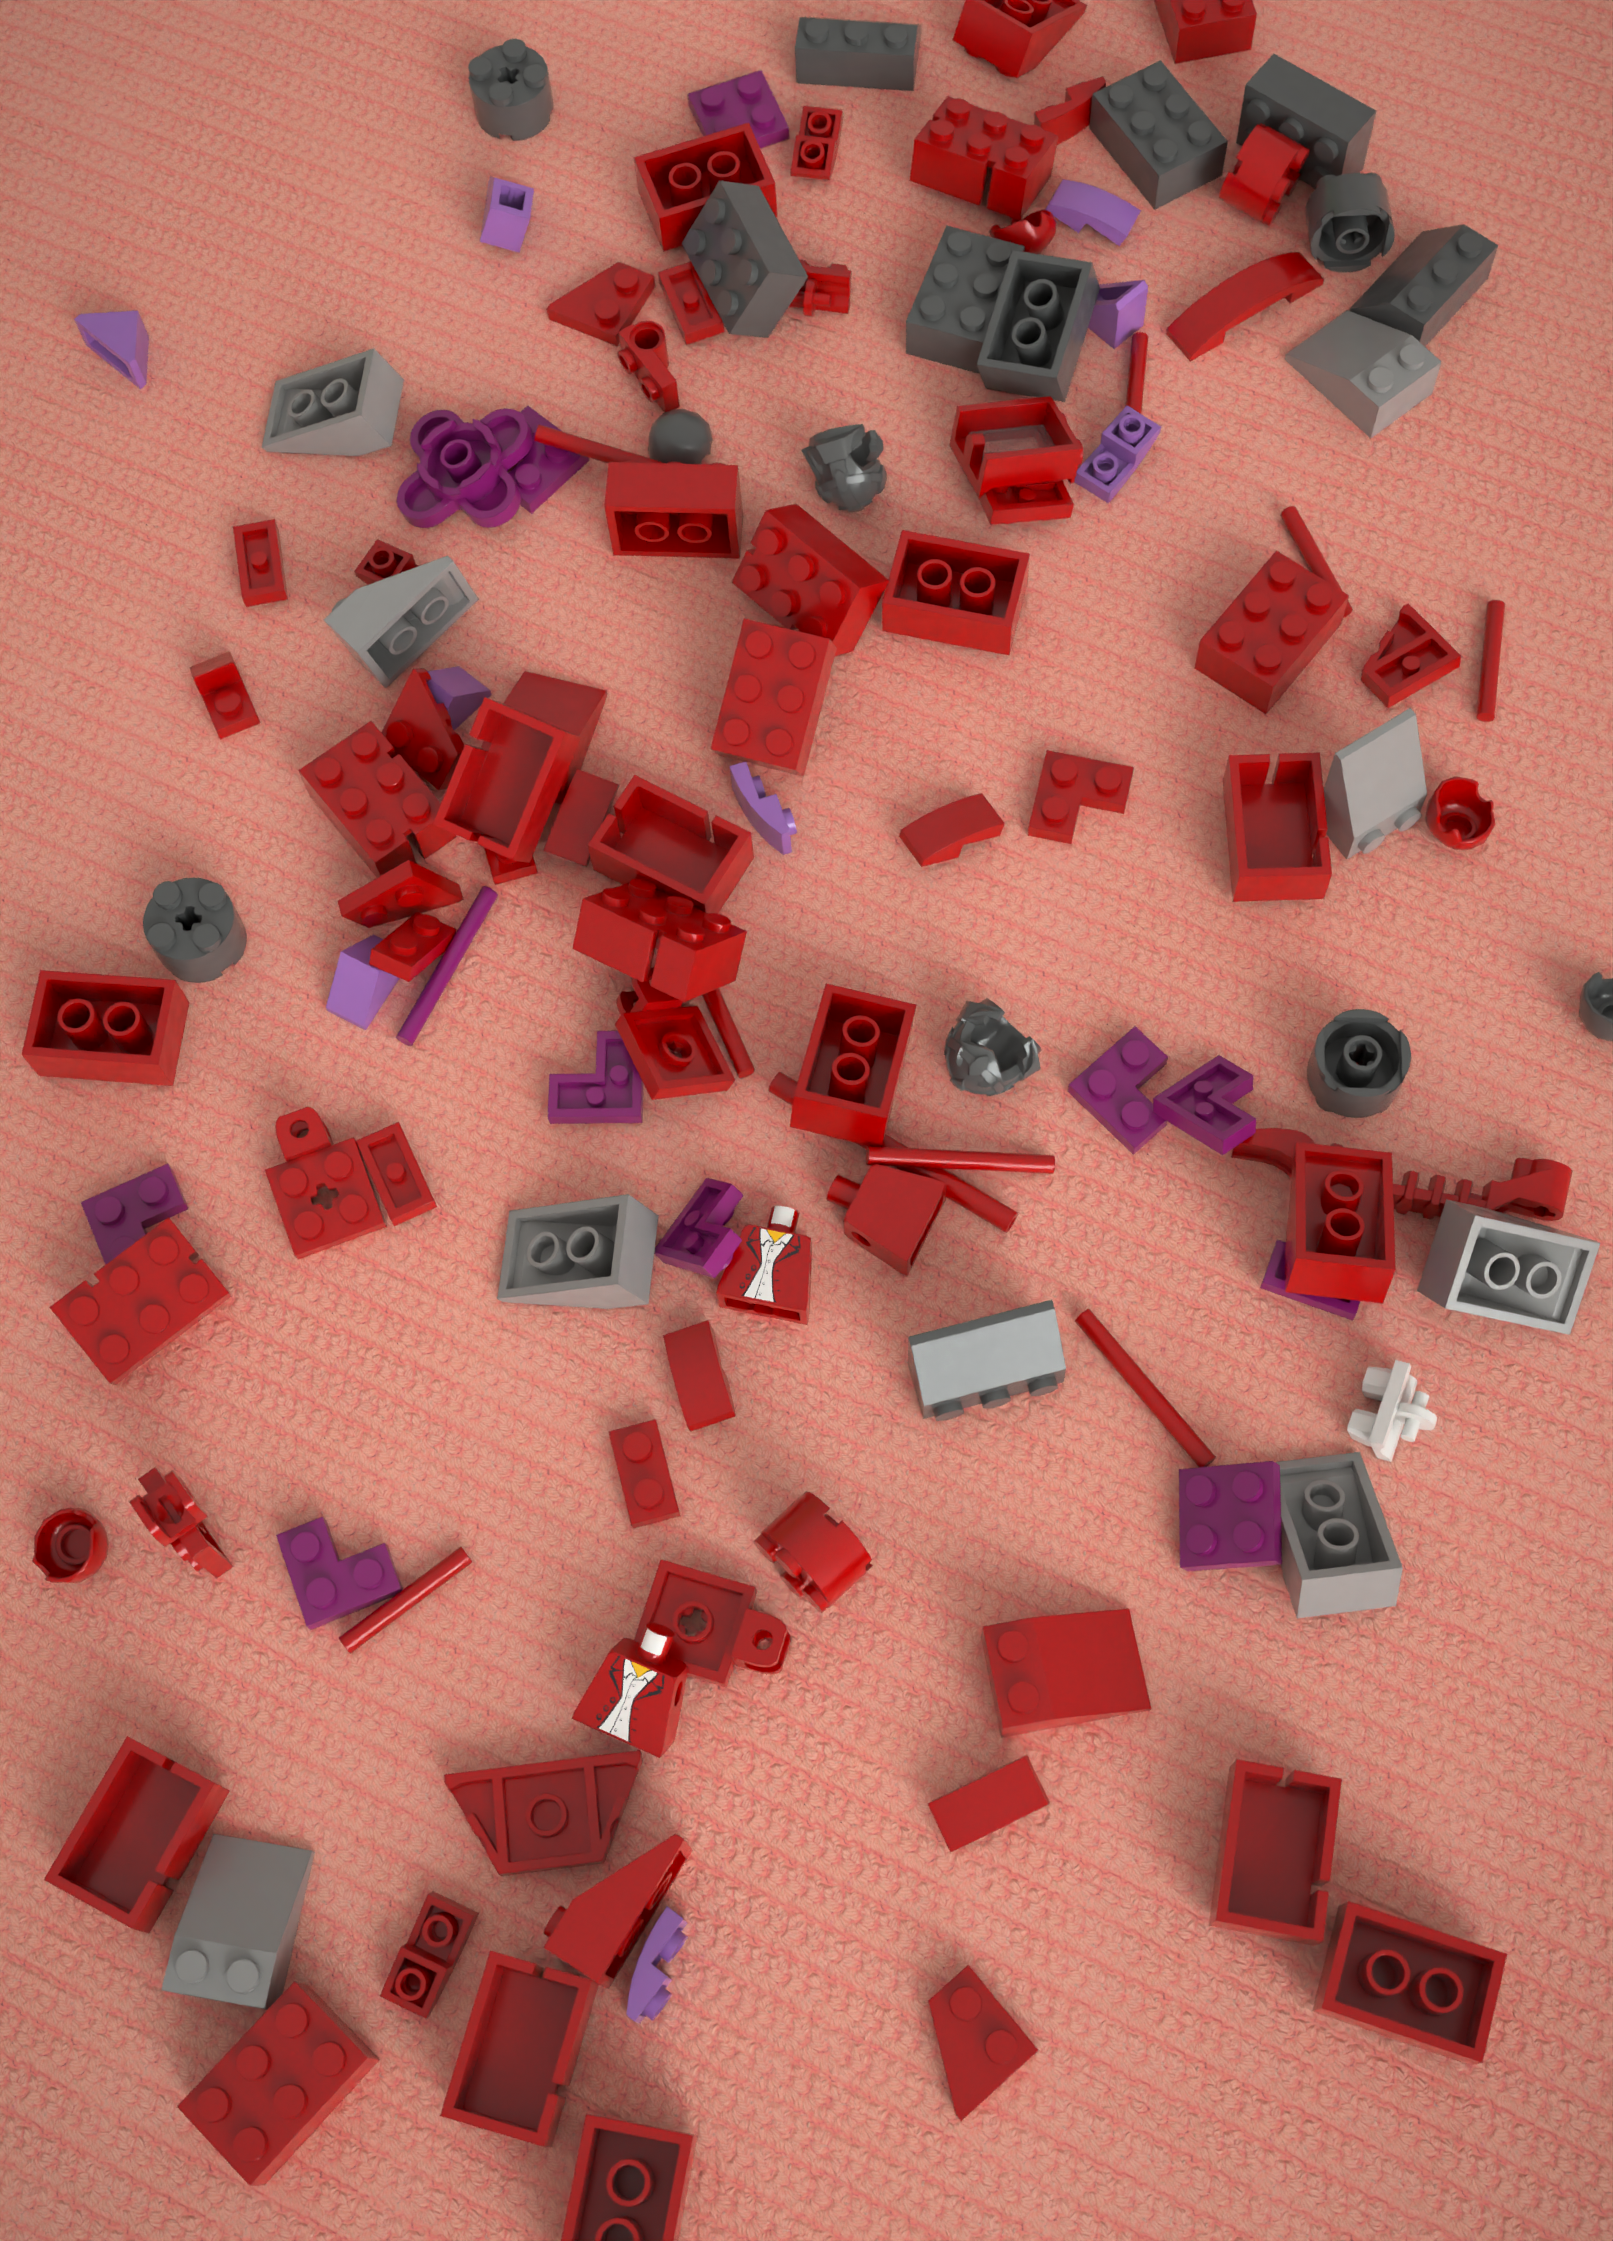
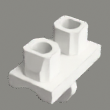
[1347,1360,1437,1462]

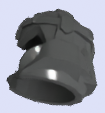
[801,424,887,513]
[944,998,1041,1096]

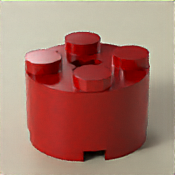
[1219,123,1310,227]
[754,1491,873,1613]

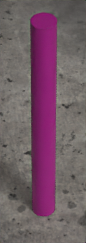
[396,886,498,1046]

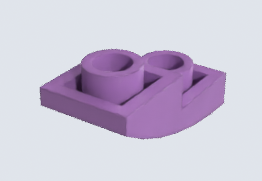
[1045,179,1141,246]
[1074,406,1161,503]
[729,761,797,855]
[626,1906,688,2024]

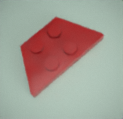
[444,1750,643,1876]

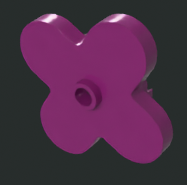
[397,408,533,528]

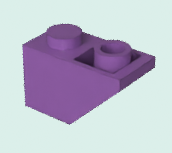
[480,176,534,252]

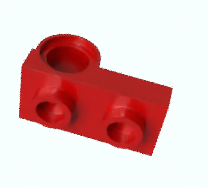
[617,321,680,412]

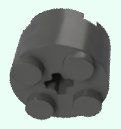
[468,39,554,141]
[1305,173,1395,272]
[143,878,247,983]
[1307,1009,1411,1118]

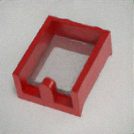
[949,396,1083,498]

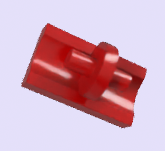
[789,259,852,317]

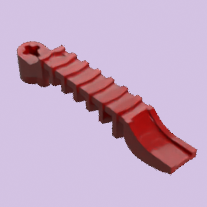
[1231,1128,1572,1221]

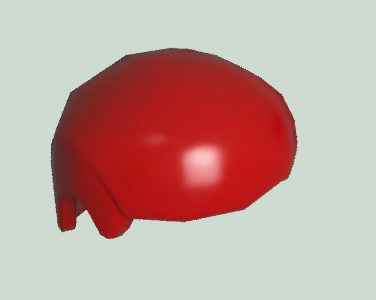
[989,209,1056,254]
[1425,776,1495,850]
[32,1508,109,1583]

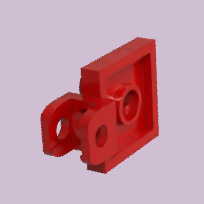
[615,967,735,1100]
[265,1107,387,1259]
[129,1467,233,1578]
[634,1559,791,1688]

